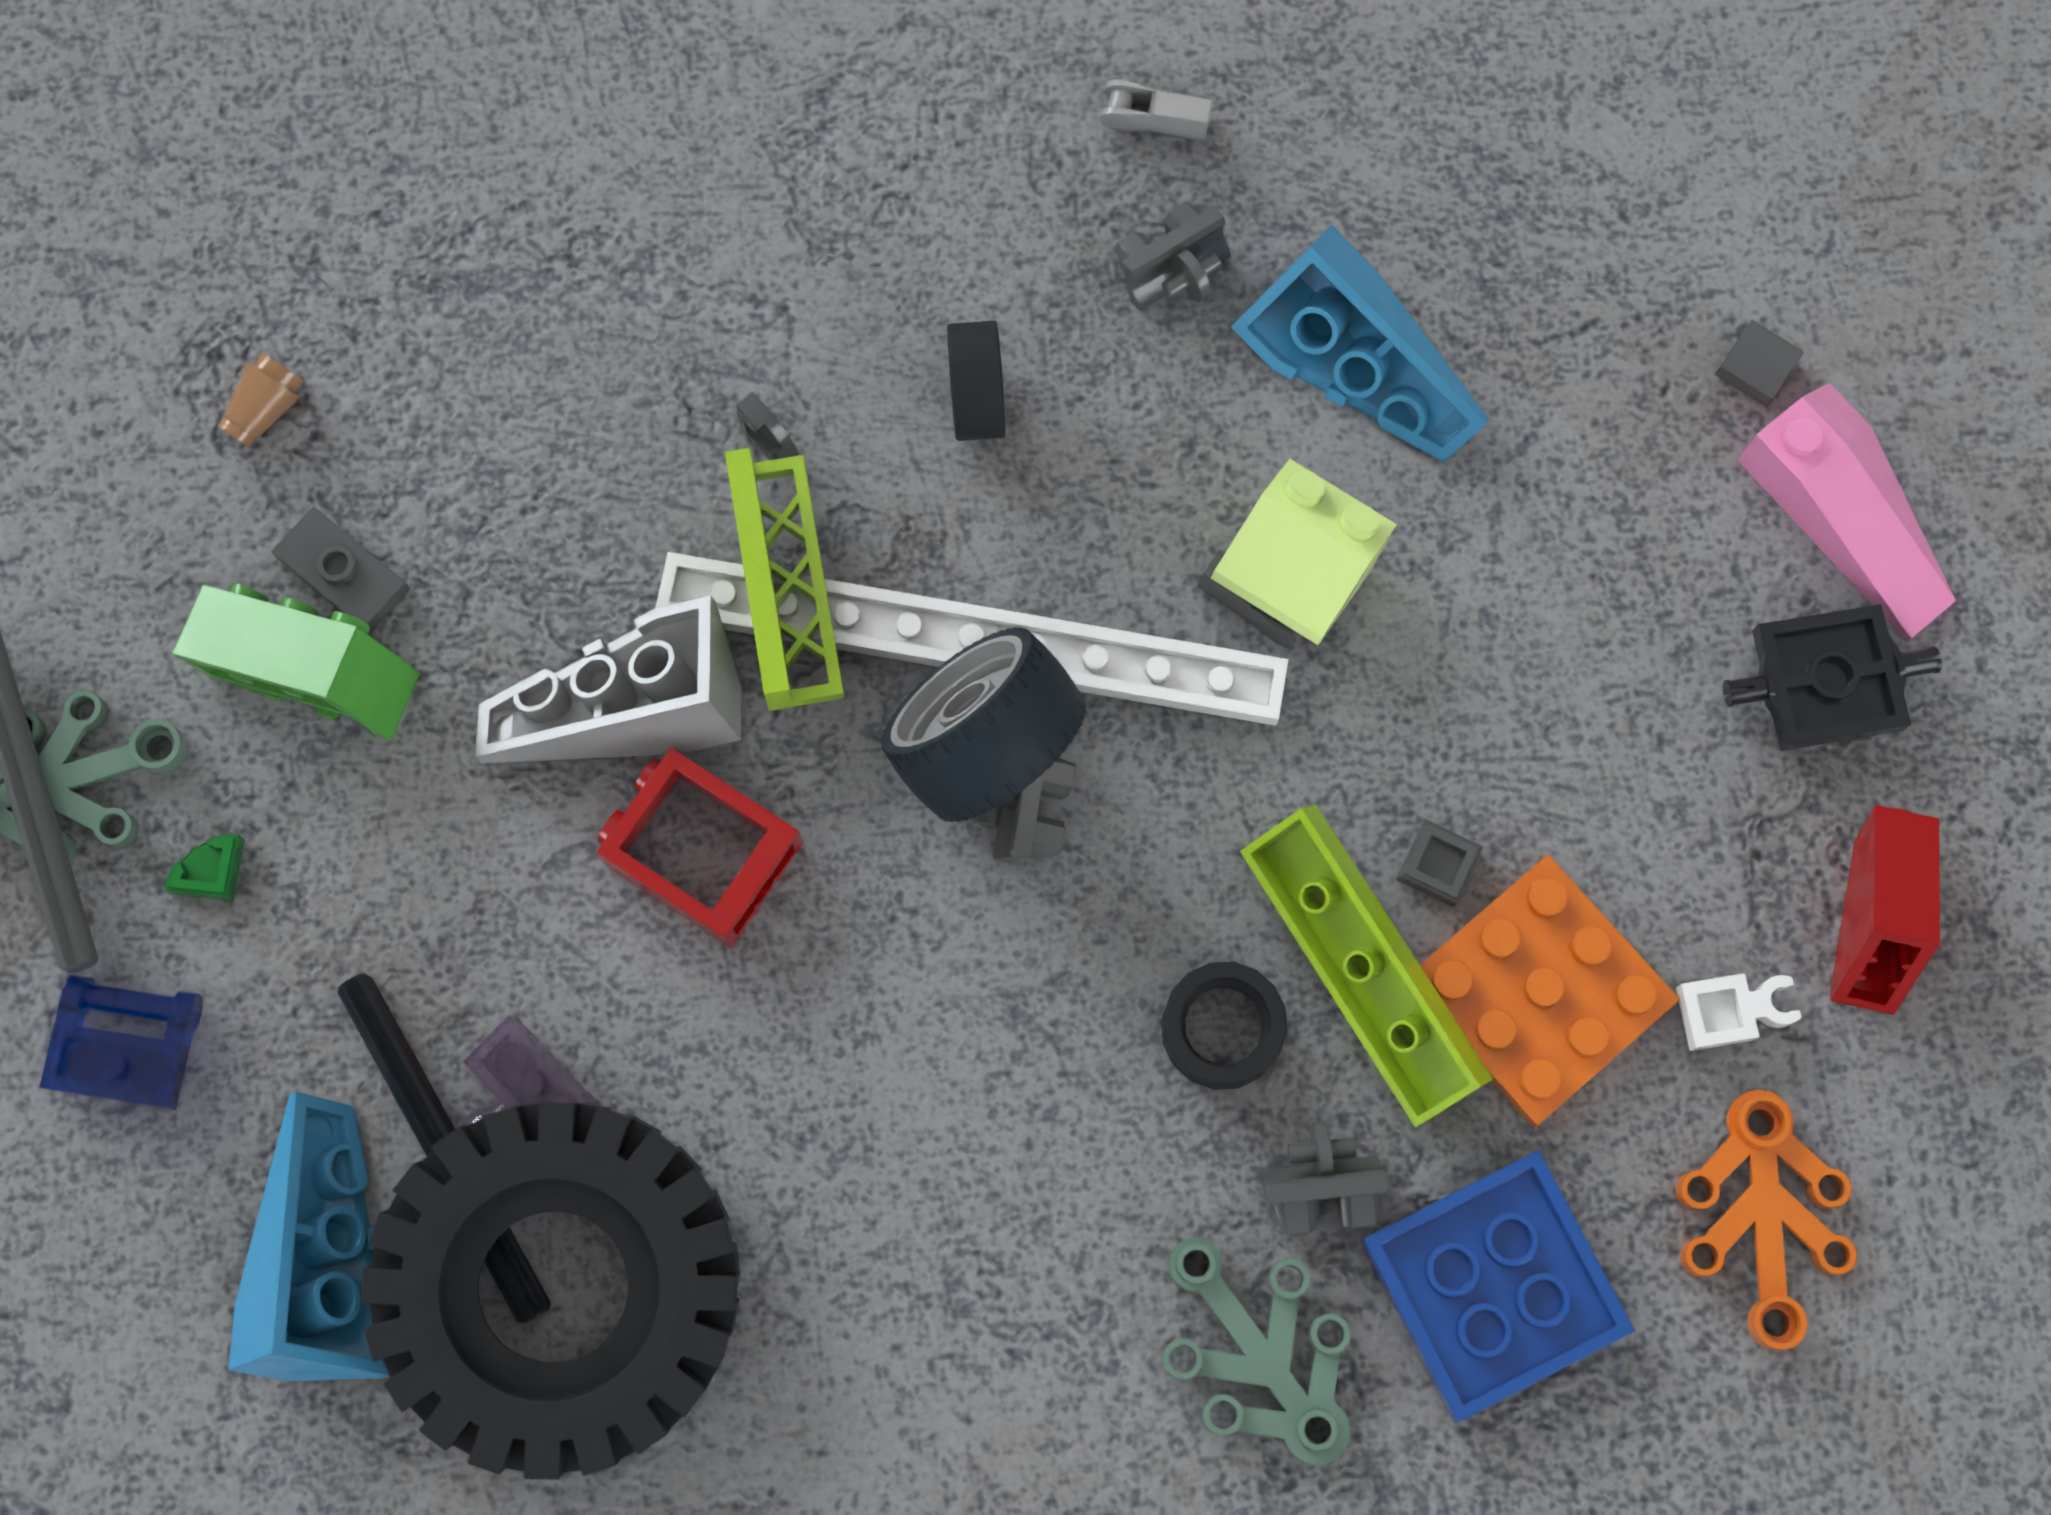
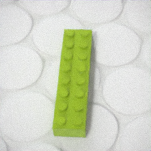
[1240,804,1493,1128]

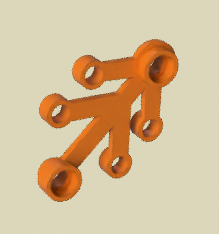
[1675,1090,1857,1350]

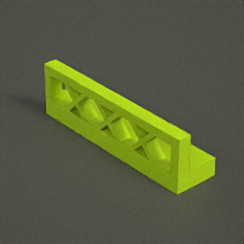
[725,448,845,711]

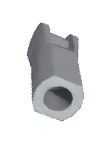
[1099,79,1213,141]

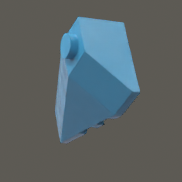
[1231,224,1490,462]
[228,1092,390,1381]

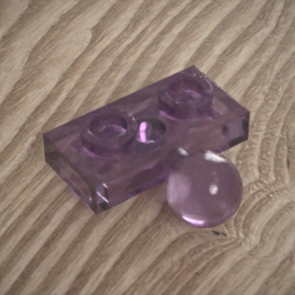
[461,1015,601,1126]

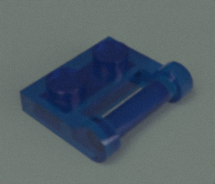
[39,975,203,1110]

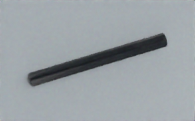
[338,973,551,1323]

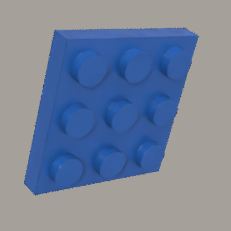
[1360,1150,1635,1423]

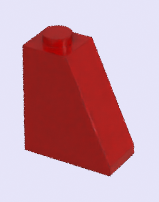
[1830,805,1940,1015]

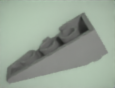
[475,595,742,764]

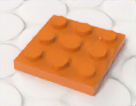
[1420,854,1681,1128]

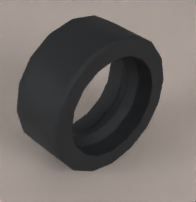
[947,320,1005,441]
[1161,962,1287,1090]

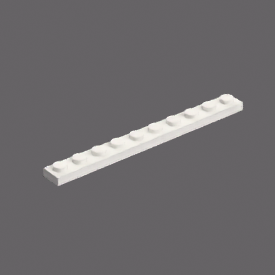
[655,552,1289,726]

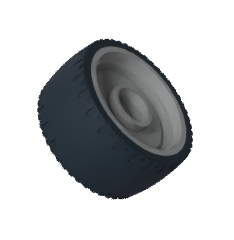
[881,627,1086,822]

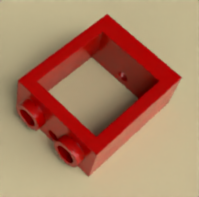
[596,748,803,949]

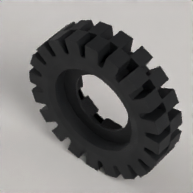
[361,1101,740,1480]

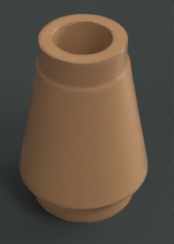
[218,352,304,448]

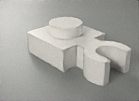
[1676,973,1802,1051]

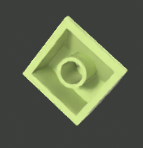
[1211,459,1397,645]

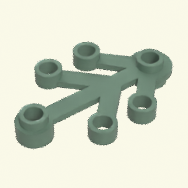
[0,690,188,862]
[1162,1237,1351,1465]

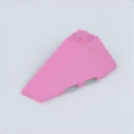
[1737,382,1956,642]

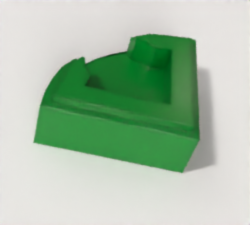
[164,834,245,901]

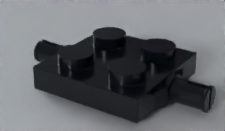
[1723,604,1942,751]

